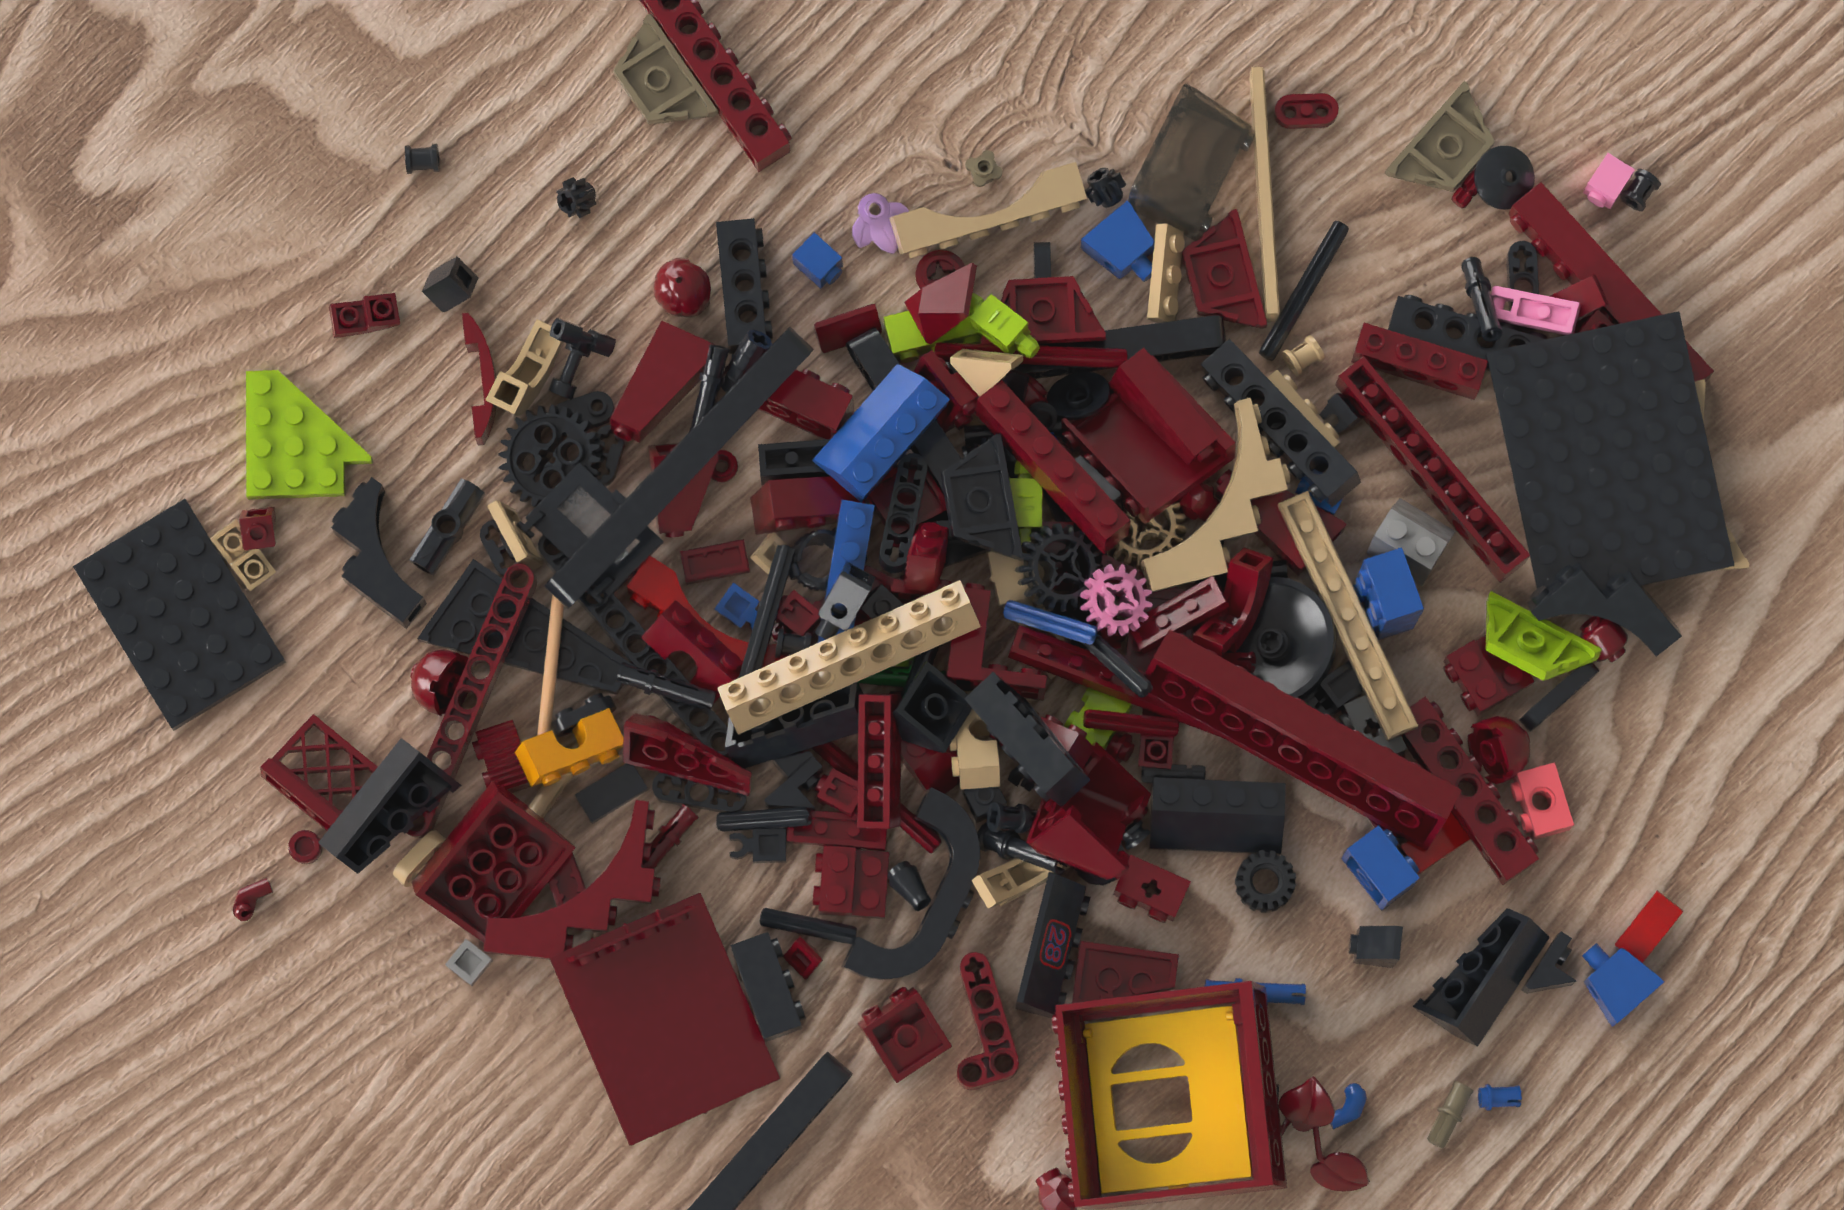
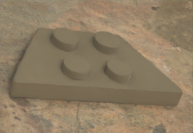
[613,14,718,125]
[1385,81,1495,192]

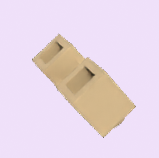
[950,690,1000,789]

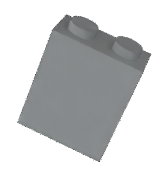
[1366,498,1456,586]

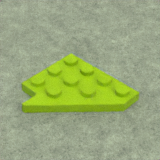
[246,370,373,500]

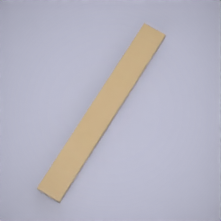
[1249,67,1280,322]
[1278,491,1418,741]

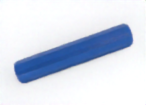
[1003,600,1098,645]

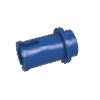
[1478,1084,1522,1111]

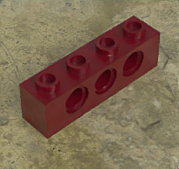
[1351,322,1488,400]
[857,693,902,829]

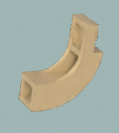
[486,319,563,416]
[971,858,1071,909]

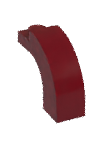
[1193,547,1273,656]

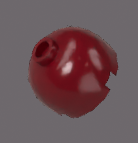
[410,649,469,716]
[1467,716,1530,784]

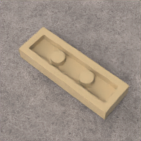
[1147,224,1185,323]
[1267,370,1339,450]

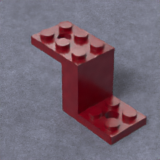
[891,575,1047,701]

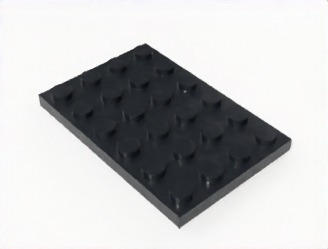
[73,499,286,731]

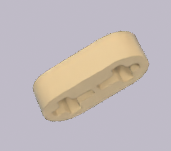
[393,830,446,887]

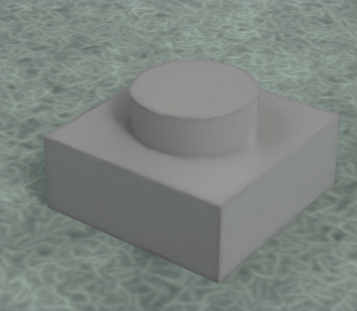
[445,939,493,986]

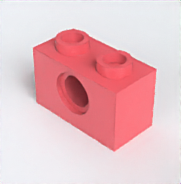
[1510,762,1574,840]

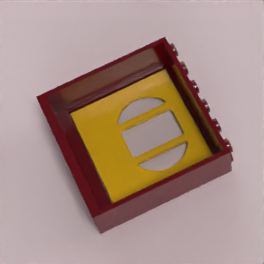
[1052,981,1287,1210]

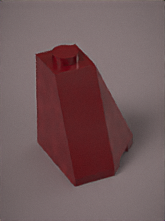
[648,443,719,538]

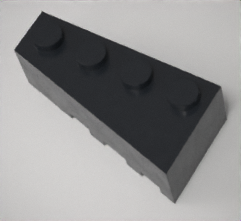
[965,672,1091,807]
[725,682,864,768]

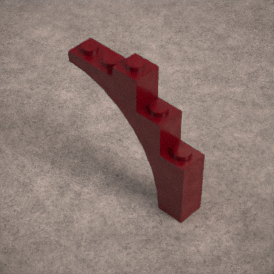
[483,800,661,960]

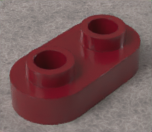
[1274,93,1339,129]

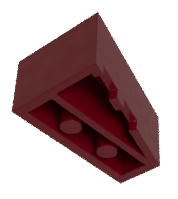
[750,476,866,535]

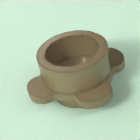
[965,150,1003,187]

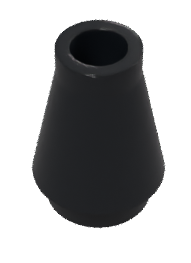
[887,861,932,911]

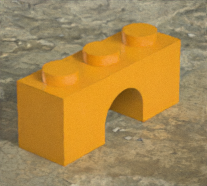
[515,708,624,787]

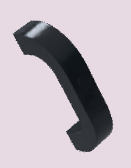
[841,787,980,980]

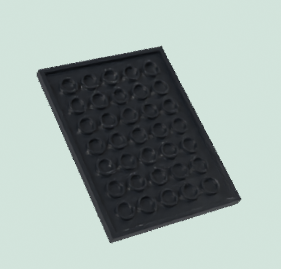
[1486,311,1735,590]

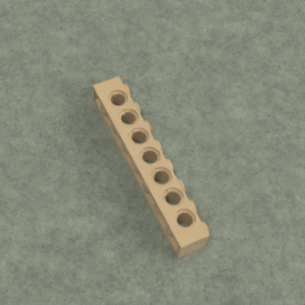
[717,580,981,734]

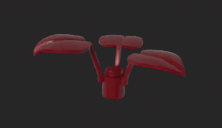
[1249,1076,1370,1192]

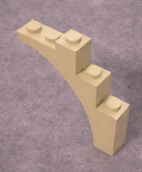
[1140,398,1290,592]

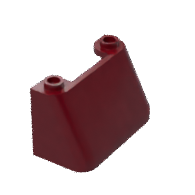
[1026,742,1151,880]

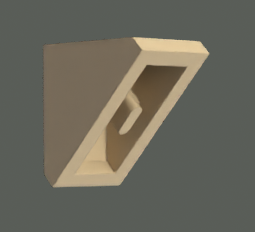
[950,349,1023,396]

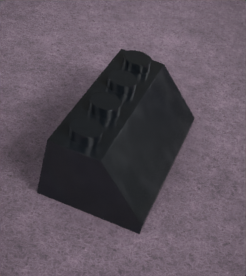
[1149,778,1286,855]

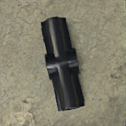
[409,478,486,576]

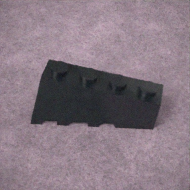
[318,738,462,874]
[1412,908,1550,1047]

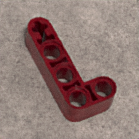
[957,952,1019,1090]

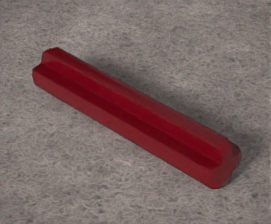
[1083,709,1179,736]

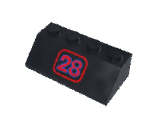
[1015,872,1091,1018]

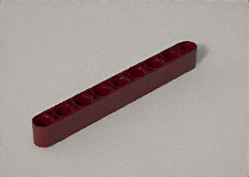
[407,564,537,838]

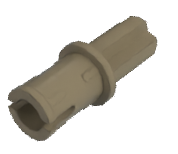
[1427,1081,1473,1148]

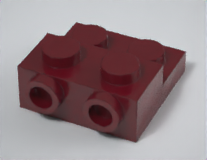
[913,350,980,433]
[1443,635,1535,716]
[813,845,890,919]
[857,987,952,1083]

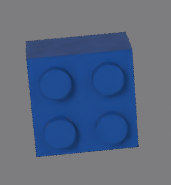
[1341,825,1420,911]

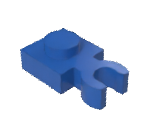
[713,583,760,631]

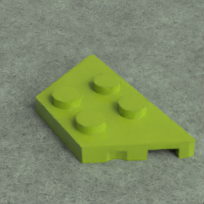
[1486,591,1602,681]

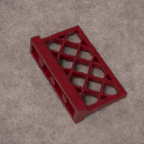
[260,714,378,831]

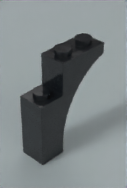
[331,477,427,629]
[1527,562,1682,657]

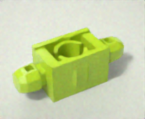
[969,293,1040,358]
[1009,460,1042,544]

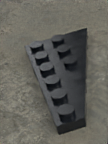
[417,559,633,695]

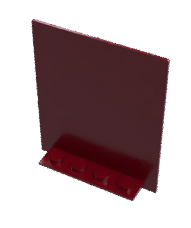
[549,893,780,1146]

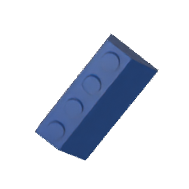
[812,364,950,503]

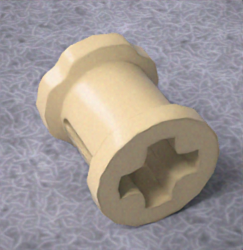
[1282,335,1325,376]

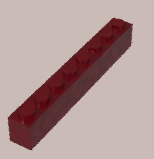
[1508,182,1714,382]

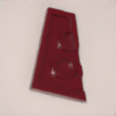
[1072,941,1179,1003]

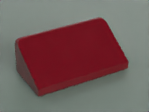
[814,304,882,353]

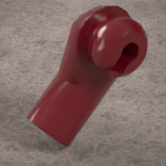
[233,877,273,921]

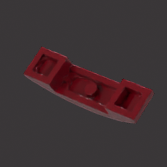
[462,313,497,446]

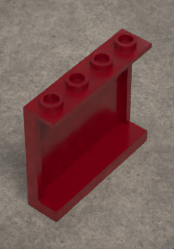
[1061,355,1236,524]

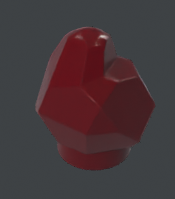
[1176,483,1220,522]
[1035,1168,1077,1210]

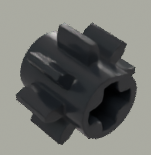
[1085,168,1126,208]
[556,177,597,218]

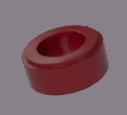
[288,830,323,864]

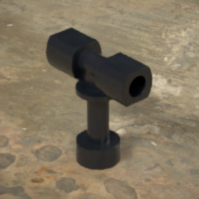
[548,318,616,399]

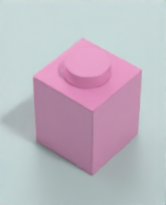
[1583,153,1635,209]

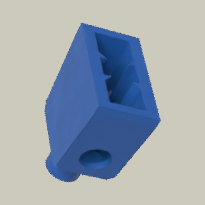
[1080,200,1154,282]
[1582,943,1664,1027]

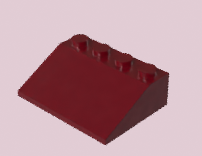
[411,780,576,943]

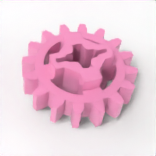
[1080,564,1153,636]

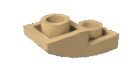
[210,519,276,591]

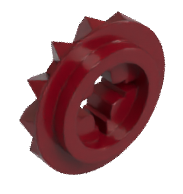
[915,250,965,289]

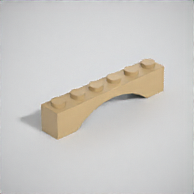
[889,162,1087,258]

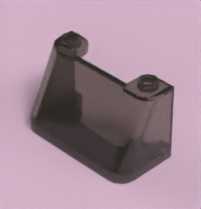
[1128,83,1255,241]

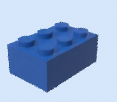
[1353,547,1424,640]

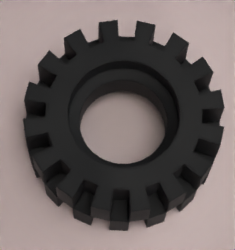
[1235,850,1296,913]

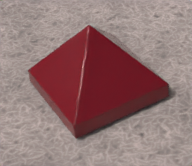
[783,937,823,980]

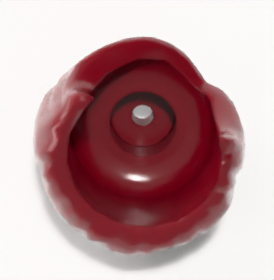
[653,257,711,317]

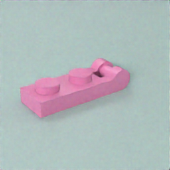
[1486,286,1581,335]

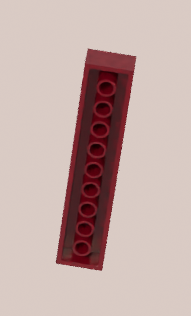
[1144,629,1462,850]

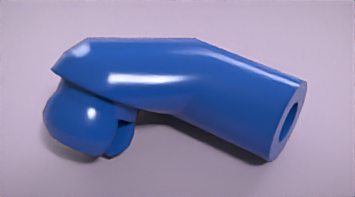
[1330,1083,1367,1130]

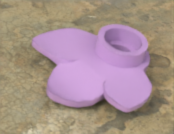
[852,193,909,254]

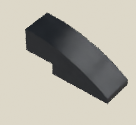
[1301,660,1364,716]

